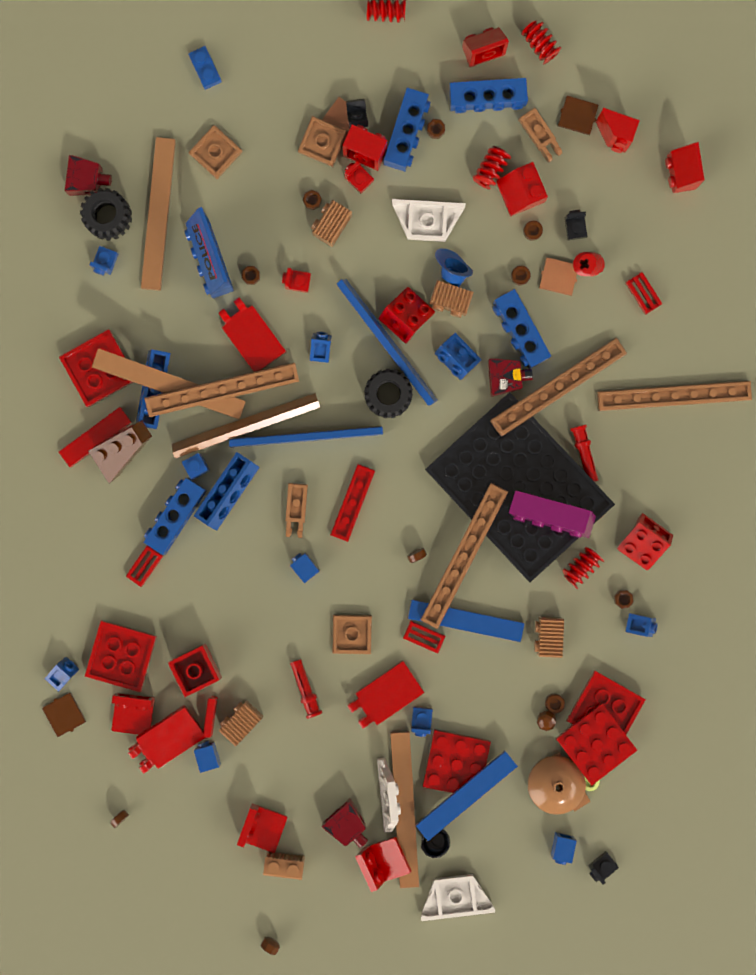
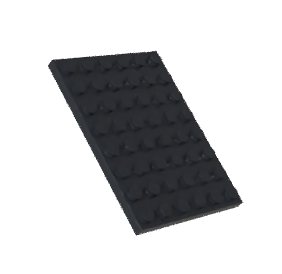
[425,392,615,583]

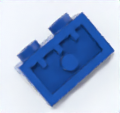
[435,333,482,380]

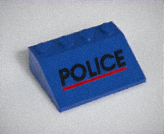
[184,207,234,299]

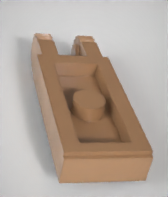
[518,107,563,162]
[285,483,308,538]

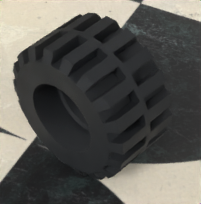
[80,188,132,241]
[364,369,413,418]

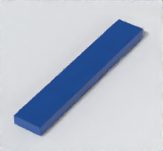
[408,600,525,642]
[415,750,518,841]

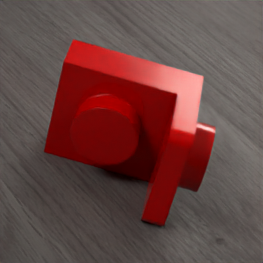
[344,160,374,194]
[282,268,311,293]

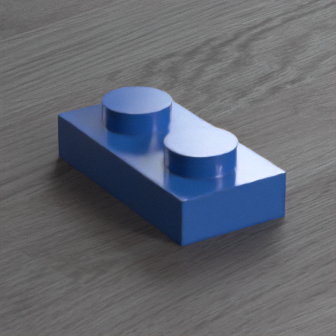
[188,46,222,90]

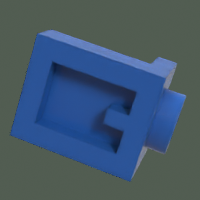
[89,246,119,276]
[310,331,332,363]
[625,613,658,637]
[45,657,79,692]
[411,706,433,737]

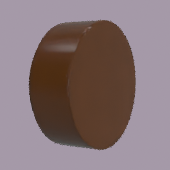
[523,221,543,241]
[511,266,531,286]
[407,548,427,563]
[545,694,565,714]
[110,810,129,828]

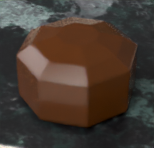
[427,119,445,139]
[303,190,322,210]
[242,266,260,285]
[614,590,633,609]
[537,711,556,731]
[260,937,280,955]

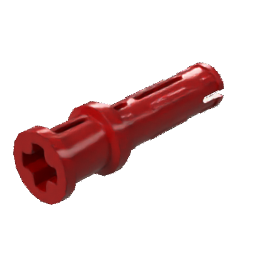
[570,424,599,482]
[290,659,323,719]

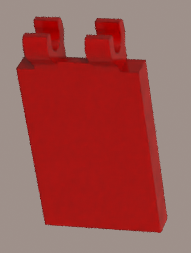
[218,297,286,372]
[348,661,425,729]
[128,705,206,774]

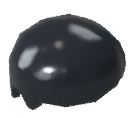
[421,829,450,858]

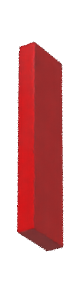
[58,407,132,468]
[330,464,375,542]

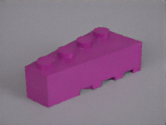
[509,491,596,538]

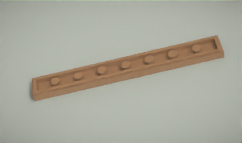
[141,137,176,291]
[490,338,627,437]
[92,349,246,419]
[144,362,299,417]
[597,381,752,411]
[172,393,320,458]
[421,483,508,629]
[390,731,419,888]

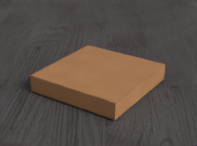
[298,116,348,167]
[188,125,243,179]
[333,615,372,654]

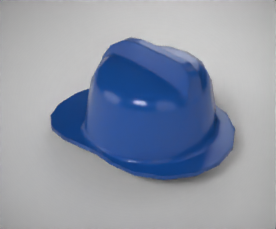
[435,248,473,287]

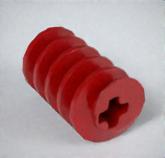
[367,0,406,23]
[521,21,561,65]
[473,146,511,190]
[573,252,605,277]
[562,547,604,589]

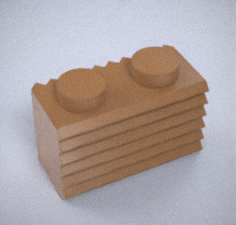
[311,200,352,247]
[430,280,474,318]
[534,617,564,658]
[219,701,263,747]
[263,851,305,880]

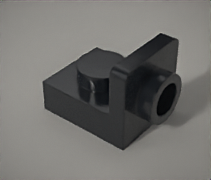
[346,99,369,129]
[564,210,588,241]
[588,851,619,885]

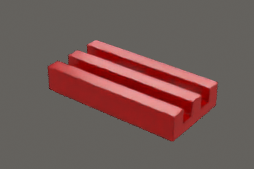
[625,272,662,315]
[125,545,164,587]
[403,620,446,654]
[203,696,218,738]

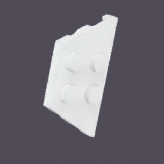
[392,199,466,242]
[377,757,401,833]
[421,874,495,921]

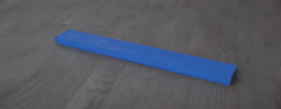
[337,279,438,406]
[229,426,383,448]

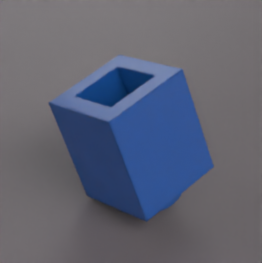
[182,453,210,480]
[290,553,320,583]
[194,741,221,773]
[551,832,577,865]

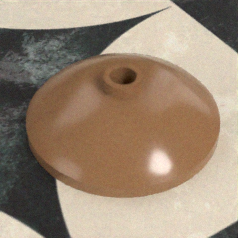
[528,756,586,814]

